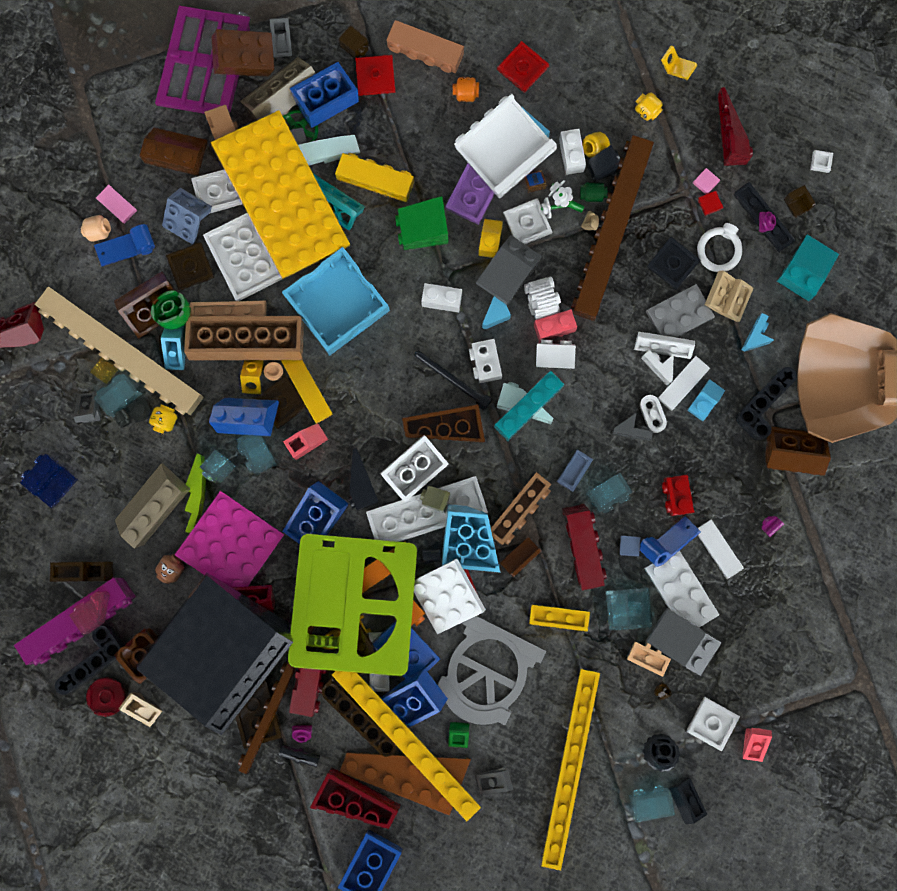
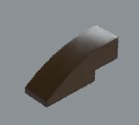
[50,562,113,582]

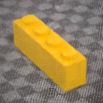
[335,153,414,202]

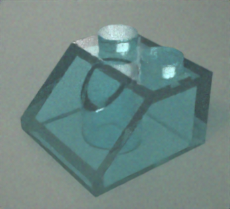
[606,588,652,630]

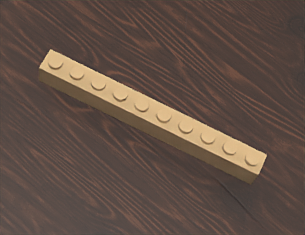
[34,287,204,415]

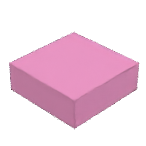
[693,168,720,194]

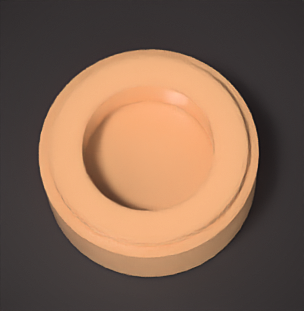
[264,362,284,381]

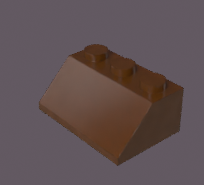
[140,128,208,176]
[114,271,175,339]
[765,427,831,476]

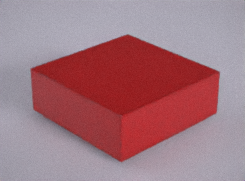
[698,191,723,216]

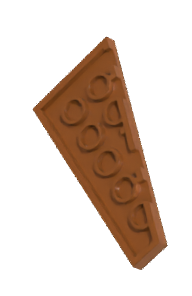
[340,752,471,816]

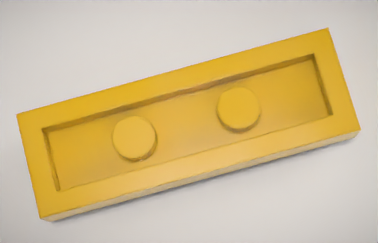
[529,605,590,631]

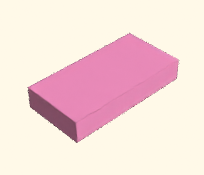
[96,185,137,224]

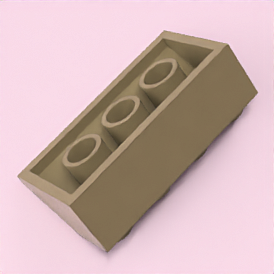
[240,57,316,121]
[115,463,190,549]

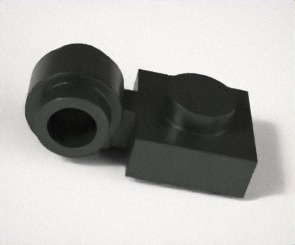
[115,398,153,428]

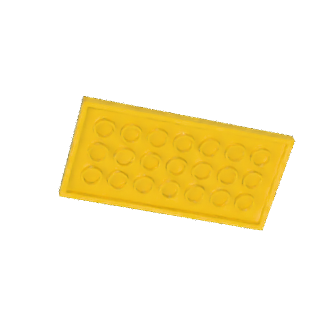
[211,110,350,279]

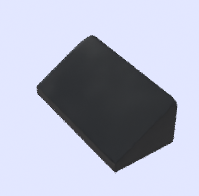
[669,778,708,824]

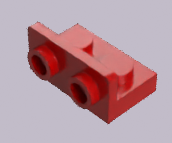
[662,475,694,517]

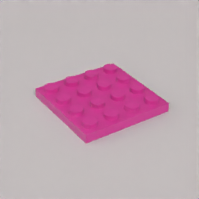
[175,491,284,587]

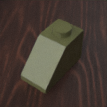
[420,486,451,513]

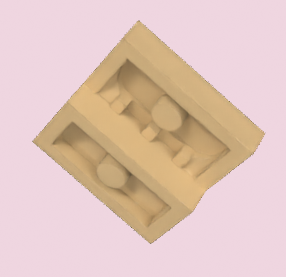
[705,271,753,322]

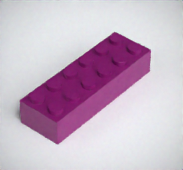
[14,578,136,666]

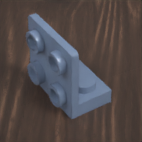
[162,188,212,244]

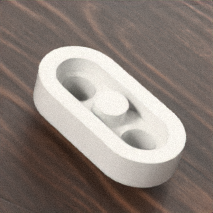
[640,395,667,433]

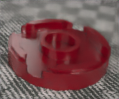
[86,677,127,717]

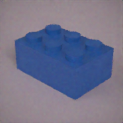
[338,829,403,891]

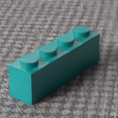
[494,371,564,441]

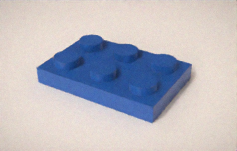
[372,620,440,679]

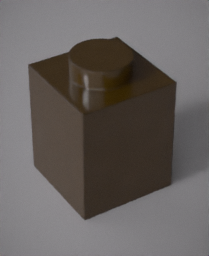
[339,25,369,58]

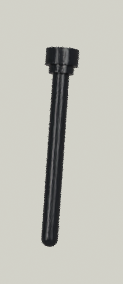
[414,351,493,411]

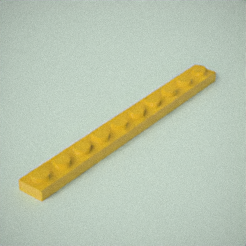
[541,669,600,871]
[332,671,481,821]

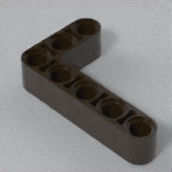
[322,673,397,757]

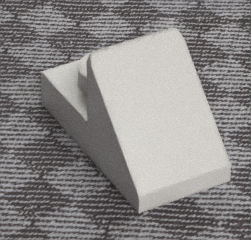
[641,350,674,386]

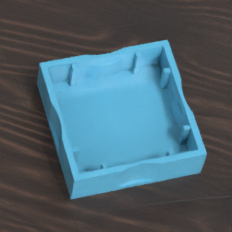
[282,247,390,356]

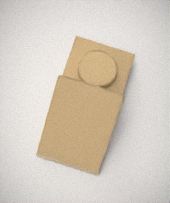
[119,692,162,727]

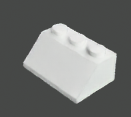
[380,435,448,502]

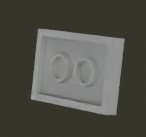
[646,284,715,338]

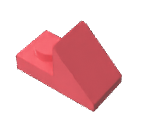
[743,728,772,762]

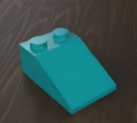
[777,234,839,301]

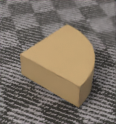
[581,211,599,230]

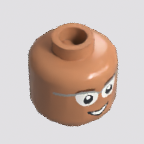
[155,554,185,584]

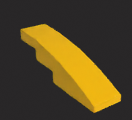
[281,360,333,424]

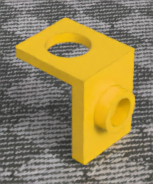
[661,46,697,80]
[240,360,263,394]

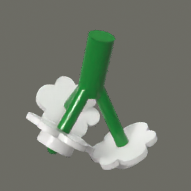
[541,180,584,219]

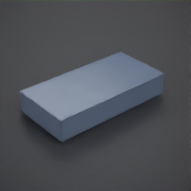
[557,449,593,492]

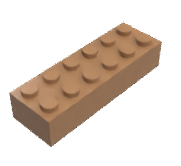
[184,316,304,360]

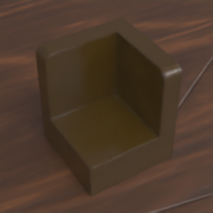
[784,185,816,218]

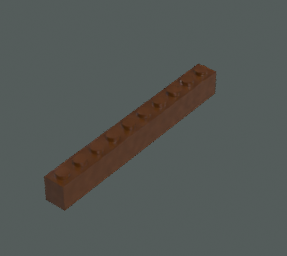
[571,135,654,321]

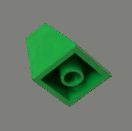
[395,197,448,250]

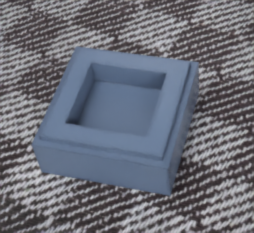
[619,536,640,557]

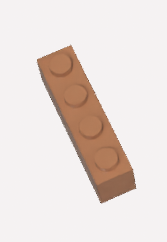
[387,20,464,73]

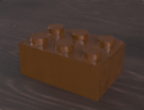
[211,29,274,77]

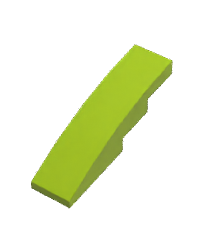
[185,454,206,533]

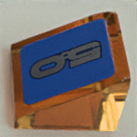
[524,170,547,193]

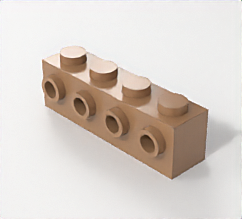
[491,472,552,546]

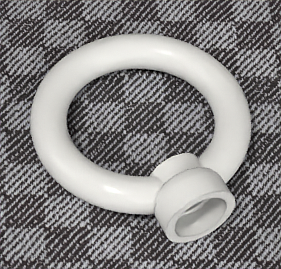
[697,223,742,272]

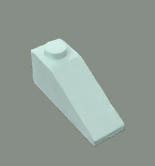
[497,382,553,424]

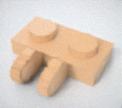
[627,642,671,677]

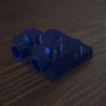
[20,454,78,508]

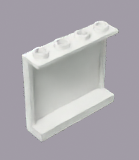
[454,94,557,199]

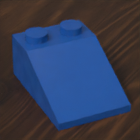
[282,481,349,544]
[380,668,448,728]

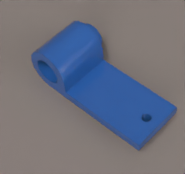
[94,224,155,266]
[640,517,701,567]

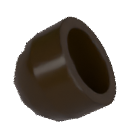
[654,682,672,700]

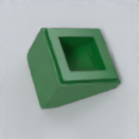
[448,722,469,748]

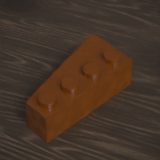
[402,405,485,442]

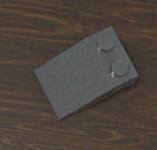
[476,235,542,305]
[646,608,722,676]

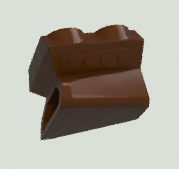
[115,628,158,684]

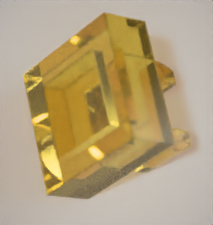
[90,357,118,384]

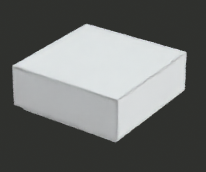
[810,150,833,173]

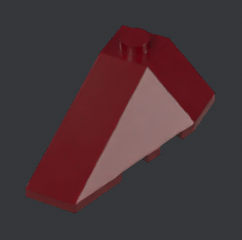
[718,87,753,166]
[0,302,44,348]

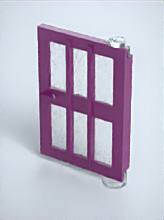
[155,6,251,114]

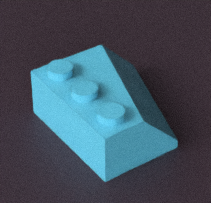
[442,504,500,572]

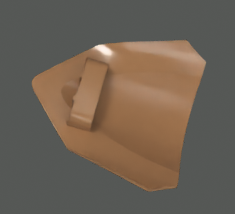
[797,313,897,443]

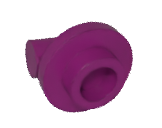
[759,211,776,232]
[762,516,784,537]
[292,725,312,743]

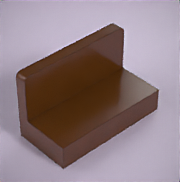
[500,537,542,577]

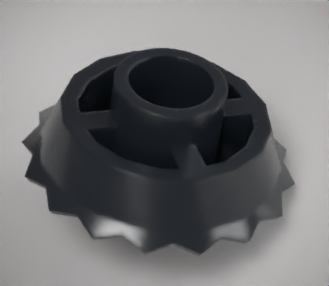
[642,734,680,772]

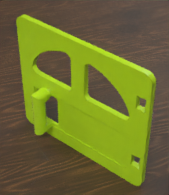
[288,534,417,676]

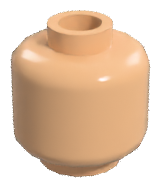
[81,215,111,242]

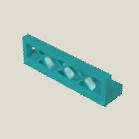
[313,173,365,230]

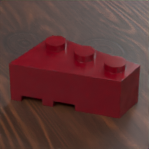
[289,668,327,717]

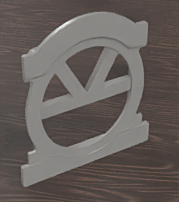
[438,616,546,725]

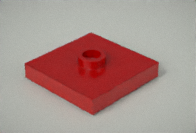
[497,41,549,93]
[355,55,396,96]

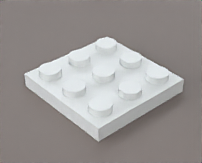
[414,558,486,634]

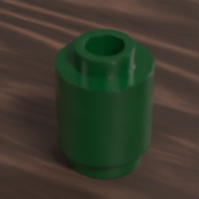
[580,183,607,202]

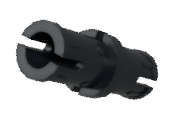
[279,744,320,768]

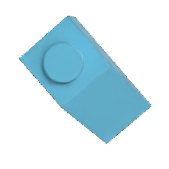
[161,326,185,370]

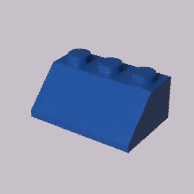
[290,62,359,128]
[209,398,279,436]

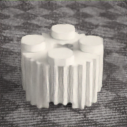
[524,277,561,320]

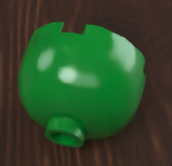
[151,290,191,330]

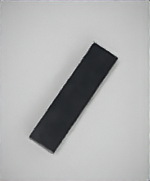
[733,182,795,253]

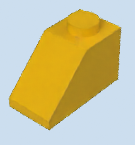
[479,219,503,258]

